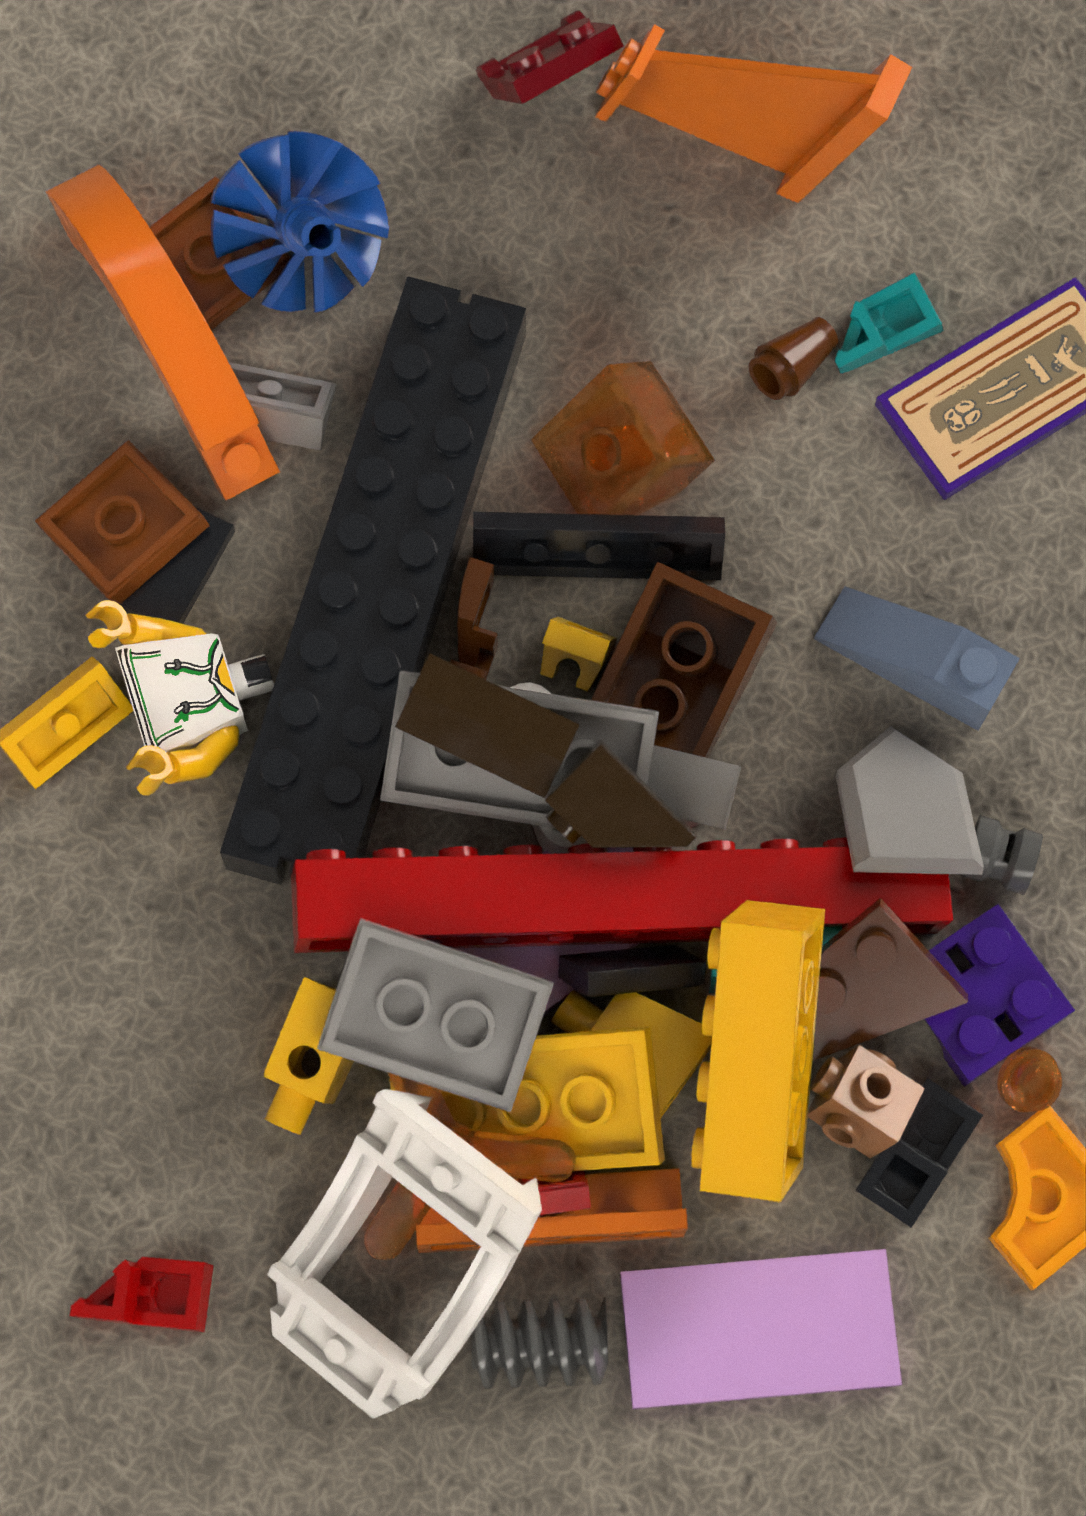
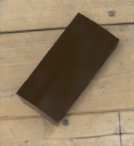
[395,653,580,798]

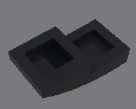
[855,1078,983,1228]

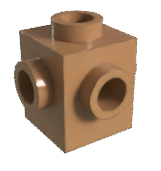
[807,1045,925,1159]

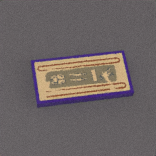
[875,277,1086,500]

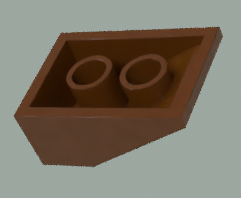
[591,562,777,758]

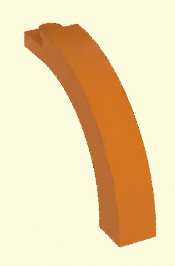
[46,165,280,501]

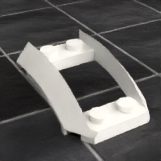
[267,1089,542,1419]

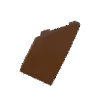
[457,557,498,680]

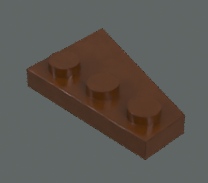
[812,898,968,1061]

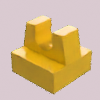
[540,617,617,691]

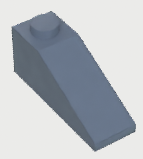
[814,586,1020,731]

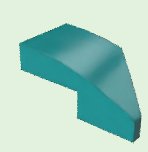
[835,272,944,374]

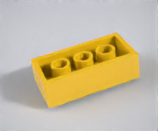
[691,900,825,1202]

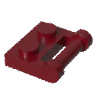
[476,10,624,104]

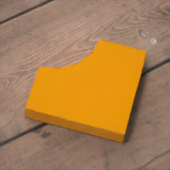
[988,1103,1086,1291]

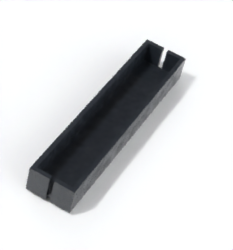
[220,276,526,885]

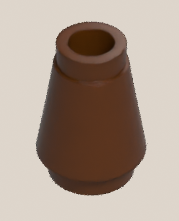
[748,317,839,400]

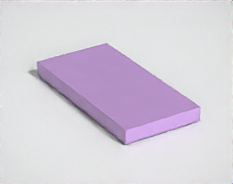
[620,1249,902,1409]

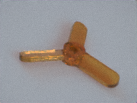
[364,1072,576,1260]

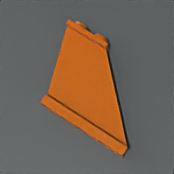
[595,24,912,203]

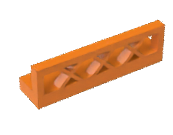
[415,1168,688,1253]

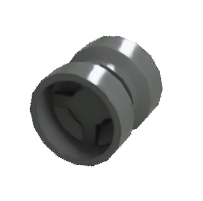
[961,815,1043,895]

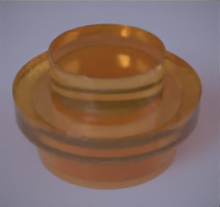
[997,1047,1062,1112]

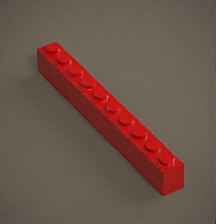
[291,837,953,953]

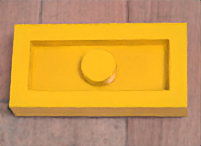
[0,656,134,790]

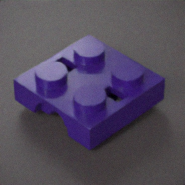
[924,904,1075,1087]

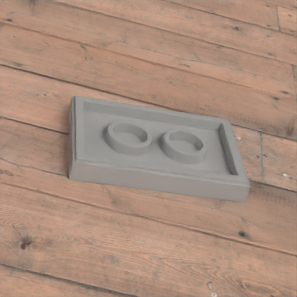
[317,918,554,1112]

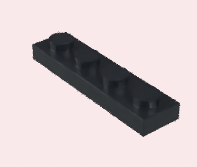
[473,512,726,580]

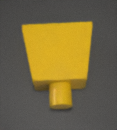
[263,977,354,1135]
[551,990,712,1119]

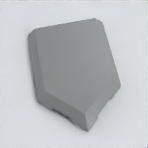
[836,726,984,875]

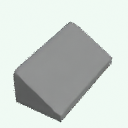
[229,362,336,451]

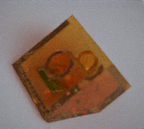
[531,361,715,515]

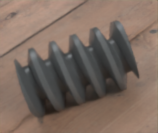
[471,1297,608,1389]

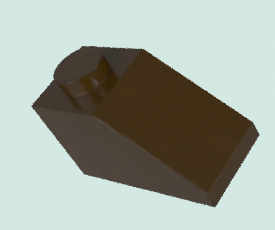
[545,739,697,848]

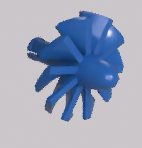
[211,131,389,312]

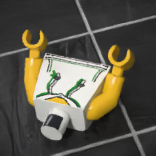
[85,600,274,796]

